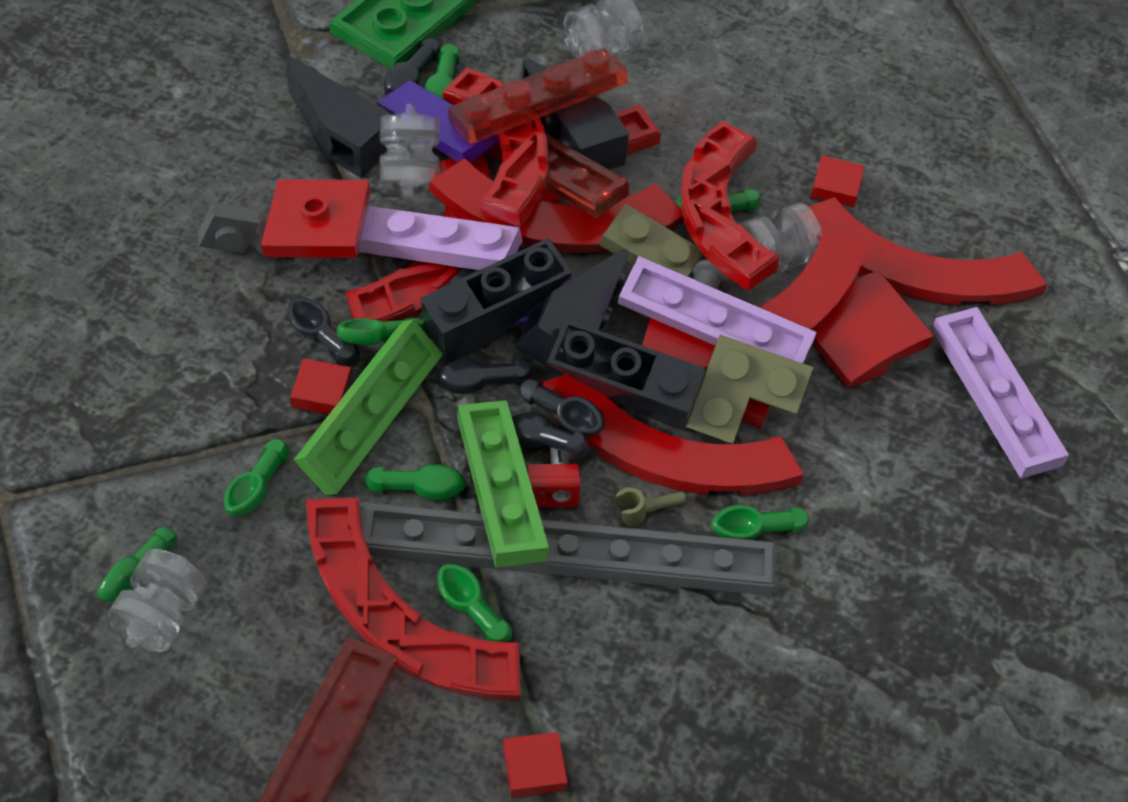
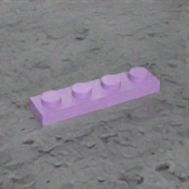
[358,206,522,270]
[618,256,817,363]
[931,307,1069,479]

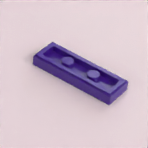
[377,80,498,163]

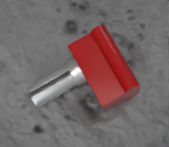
[527,447,580,508]

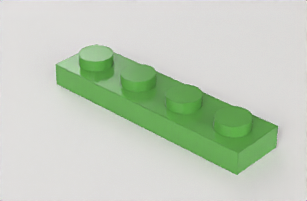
[294,319,443,495]
[457,400,549,568]

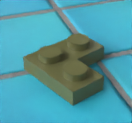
[599,203,703,321]
[686,334,814,444]

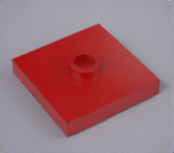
[261,179,371,258]

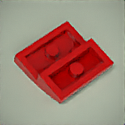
[812,270,934,388]

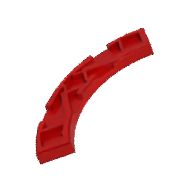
[442,68,549,227]
[681,121,780,291]
[346,153,491,322]
[428,158,684,253]
[794,197,1047,305]
[642,230,869,371]
[543,375,804,495]
[306,498,521,701]

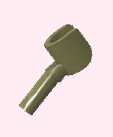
[615,487,686,527]

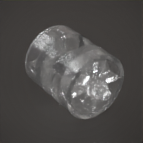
[564,0,643,65]
[379,104,440,197]
[740,202,822,277]
[106,549,207,653]

